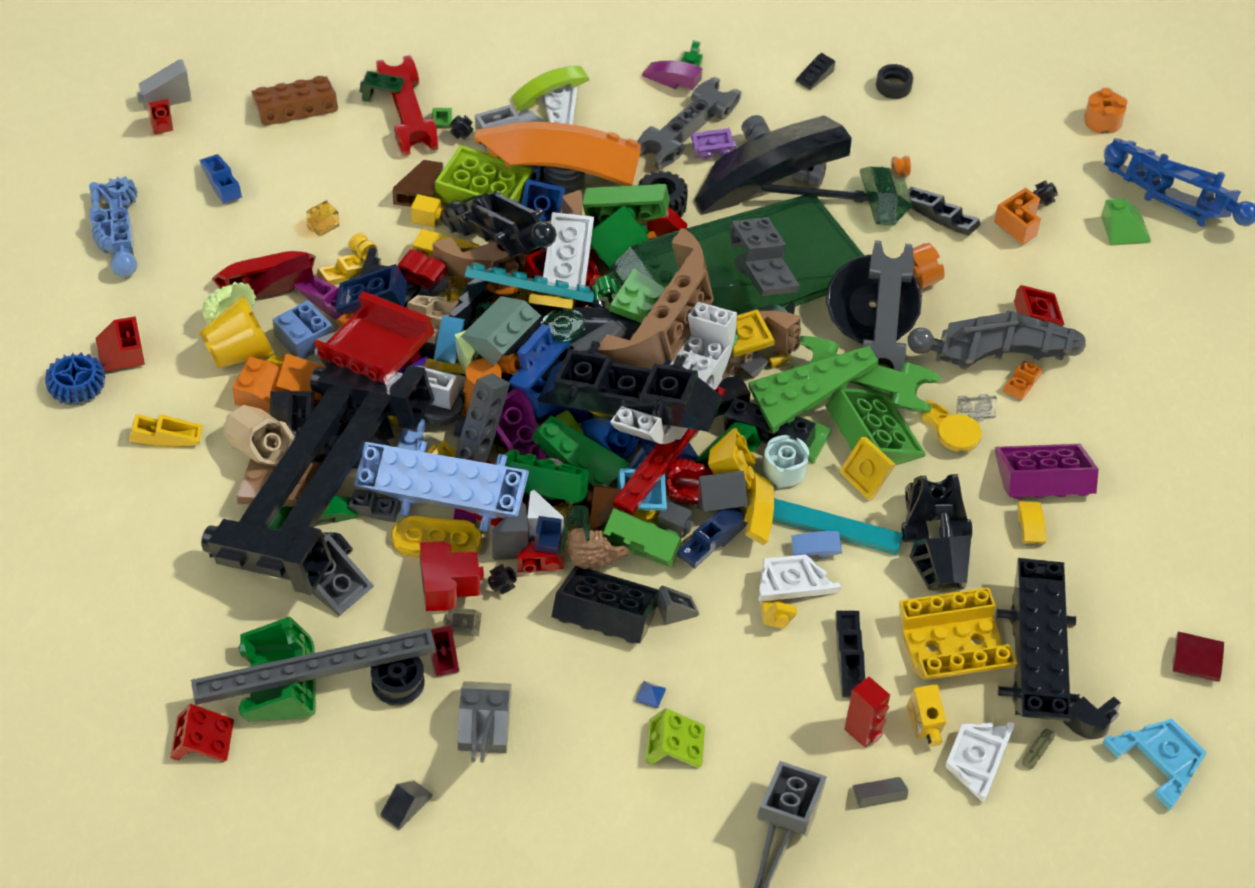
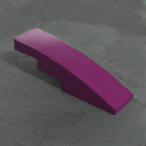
[294,276,344,321]

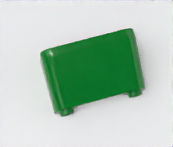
[238,616,316,722]

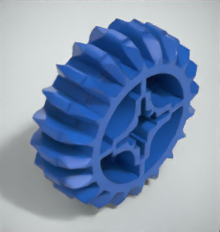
[45,352,106,405]

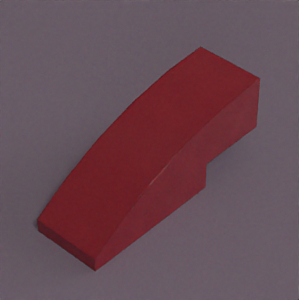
[250,254,314,300]

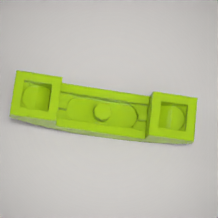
[512,66,590,111]

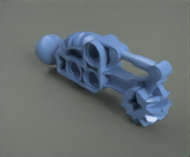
[89,176,138,278]

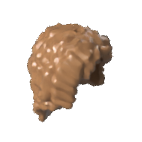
[566,528,629,570]

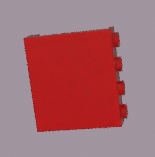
[314,291,435,384]

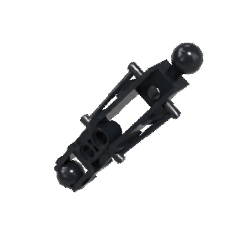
[440,191,557,257]

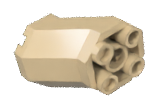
[224,405,295,467]

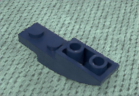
[677,507,747,569]

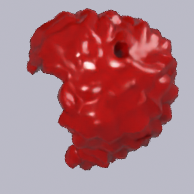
[665,459,714,505]

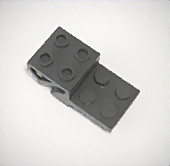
[729,217,800,296]

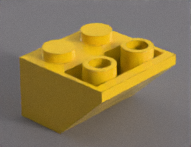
[708,428,756,490]

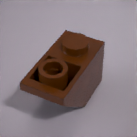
[583,484,621,532]

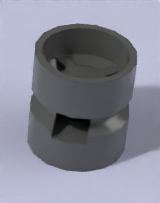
[741,115,771,141]
[792,163,827,188]

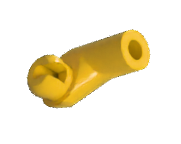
[767,352,791,368]

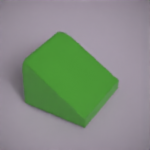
[432,108,452,128]

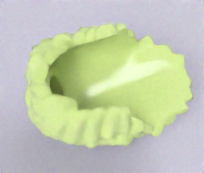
[202,282,256,324]

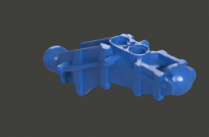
[1104,138,1255,227]

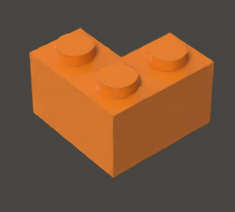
[994,188,1041,245]

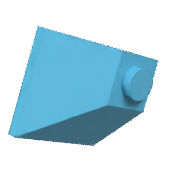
[616,468,667,511]

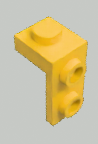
[761,599,797,629]

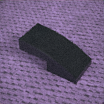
[409,273,449,301]

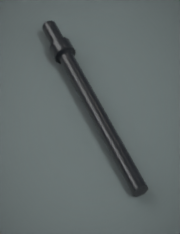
[761,184,880,203]

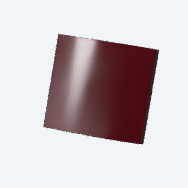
[1172,631,1224,682]

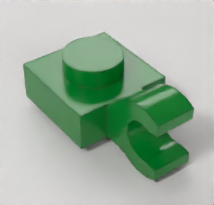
[681,40,703,67]

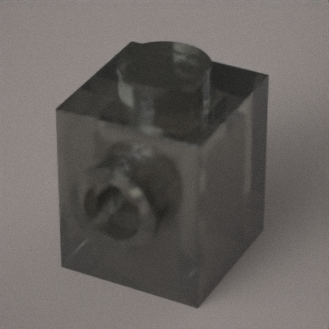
[443,608,482,637]

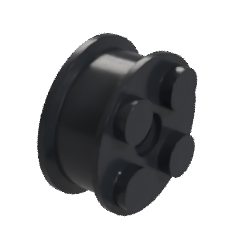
[371,657,425,706]

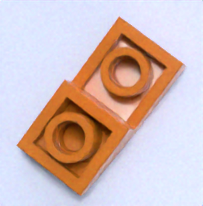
[1003,360,1043,400]

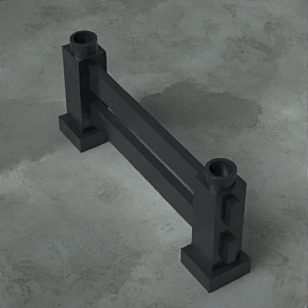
[201,361,435,595]

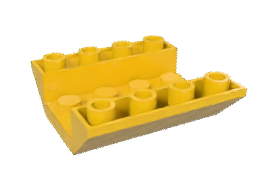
[899,587,1017,680]

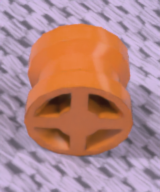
[891,156,911,176]

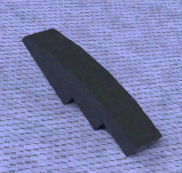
[900,187,980,236]
[449,263,500,328]
[835,610,865,697]

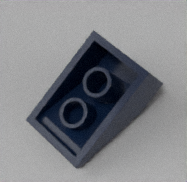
[335,264,407,314]

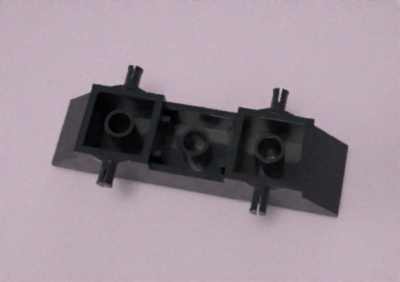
[538,340,722,432]
[996,558,1080,721]

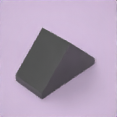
[658,585,699,625]

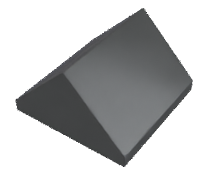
[697,471,748,512]
[492,502,528,560]

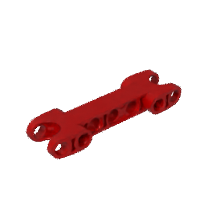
[376,55,438,155]

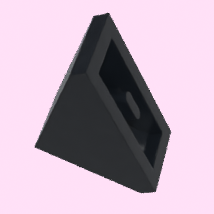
[381,780,433,830]

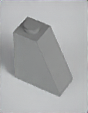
[136,59,191,111]

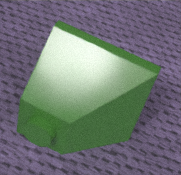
[1101,199,1151,245]

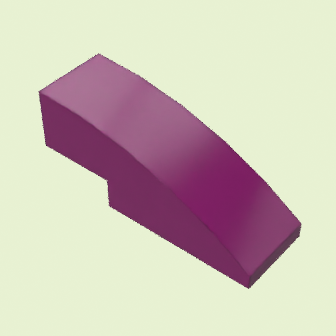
[642,61,703,91]

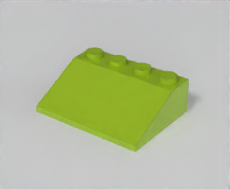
[435,145,534,204]

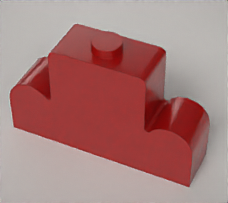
[419,541,484,611]

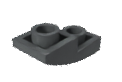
[349,489,401,522]

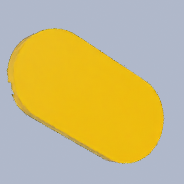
[391,515,482,557]

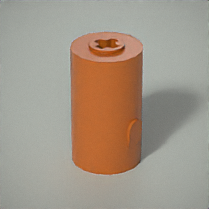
[463,359,502,416]

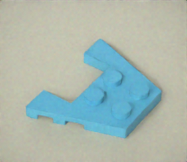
[1102,719,1207,811]

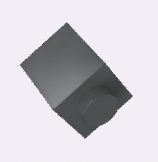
[657,501,694,539]

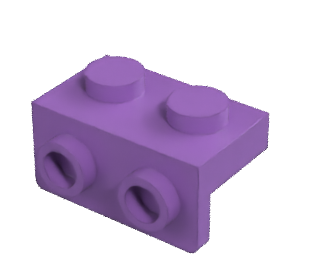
[691,128,736,159]

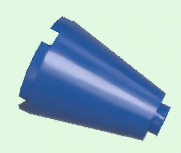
[580,416,639,459]

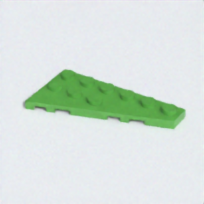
[748,346,878,433]

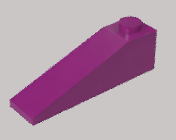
[495,388,547,461]

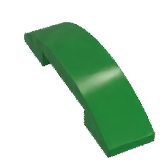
[269,496,358,530]

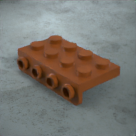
[251,76,338,125]

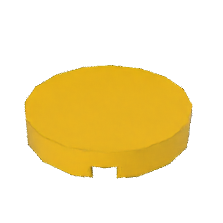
[938,414,982,452]

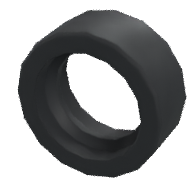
[876,64,914,99]

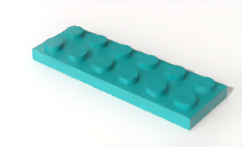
[465,263,594,303]

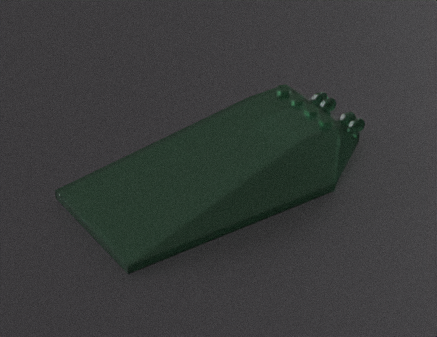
[605,195,864,315]

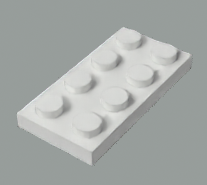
[543,212,594,287]

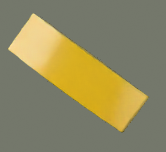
[129,414,203,447]

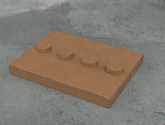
[237,458,330,509]

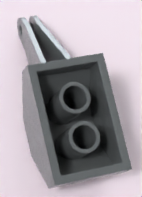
[458,681,512,763]
[754,761,827,888]

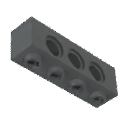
[455,374,510,463]

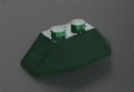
[859,166,913,226]

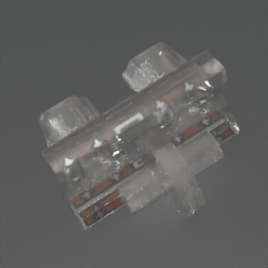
[956,394,997,422]

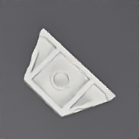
[758,555,841,602]
[945,723,1015,802]

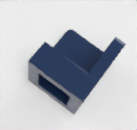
[535,516,562,554]

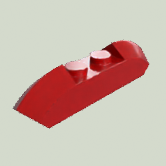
[212,251,316,289]

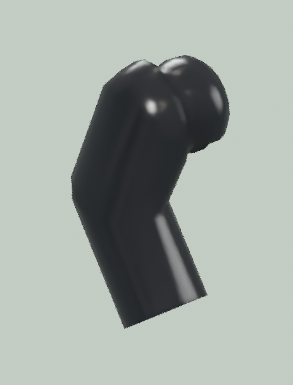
[323,532,353,555]

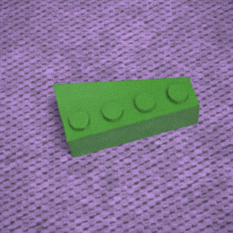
[582,184,670,229]

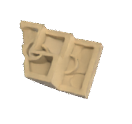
[407,295,459,344]

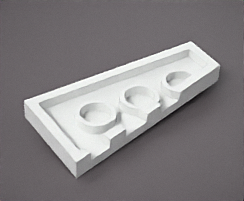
[543,84,578,125]

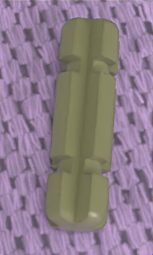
[1022,728,1055,769]

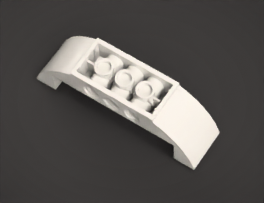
[610,302,737,444]

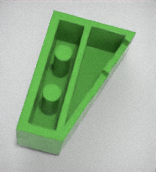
[603,508,682,568]

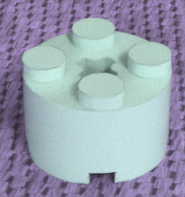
[763,435,809,488]

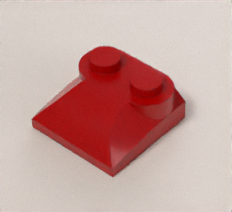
[1014,285,1065,326]

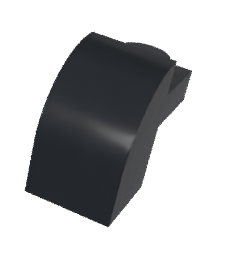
[1063,696,1121,739]

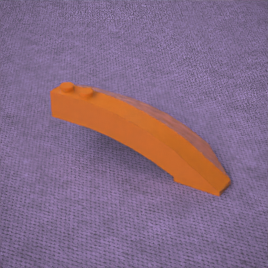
[474,122,641,186]

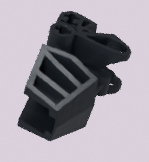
[901,474,973,590]

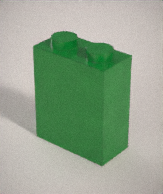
[591,206,650,269]

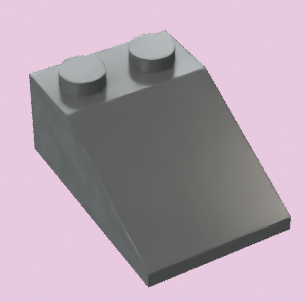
[312,534,374,616]

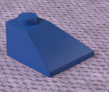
[521,179,566,222]

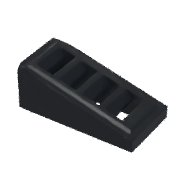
[796,53,835,90]

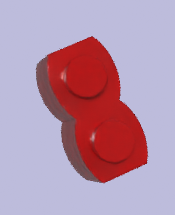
[397,250,446,289]

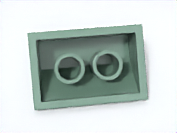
[461,296,541,366]

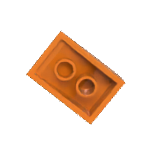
[232,357,281,414]

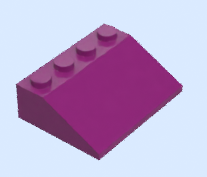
[995,443,1099,499]

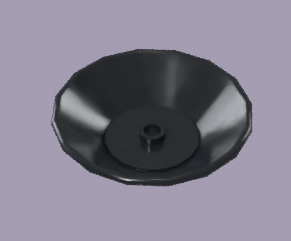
[826,254,922,344]

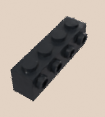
[724,398,816,449]

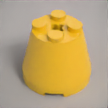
[199,296,274,369]

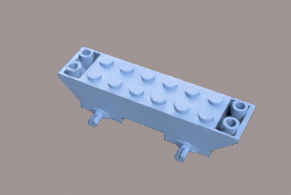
[354,440,529,532]

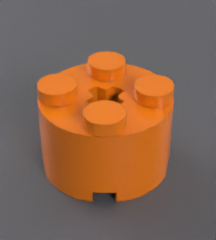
[1084,88,1127,134]
[901,243,945,290]

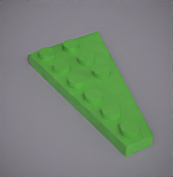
[609,268,739,353]

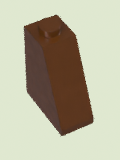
[392,160,443,207]

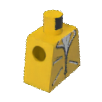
[906,684,946,747]

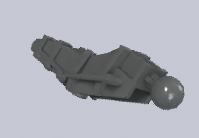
[908,310,1086,370]

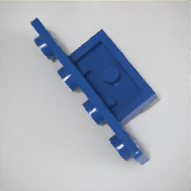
[509,324,576,391]

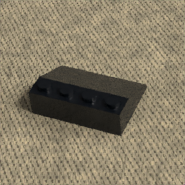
[551,566,659,644]

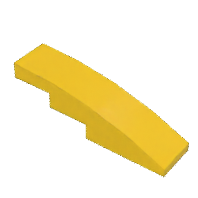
[743,471,774,545]

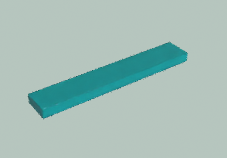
[772,498,903,555]

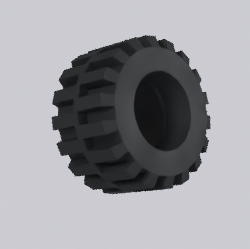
[638,171,688,217]

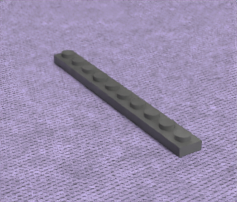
[191,628,436,705]

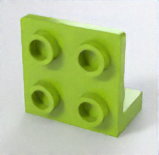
[645,708,705,768]

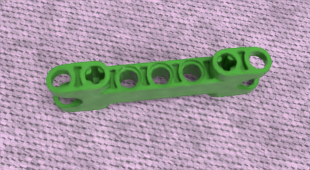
[789,336,942,413]

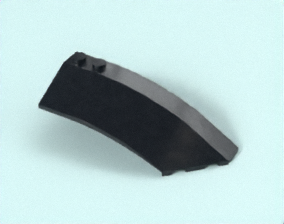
[695,115,852,214]

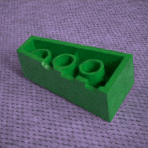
[531,415,631,490]
[496,449,589,504]

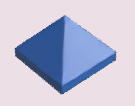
[635,681,666,709]

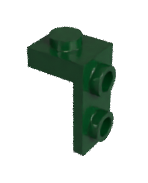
[359,71,405,102]

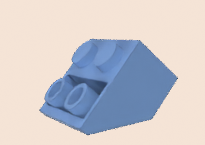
[272,300,333,359]

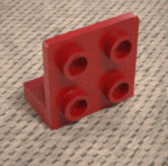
[170,703,234,762]

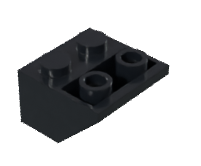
[270,391,315,436]

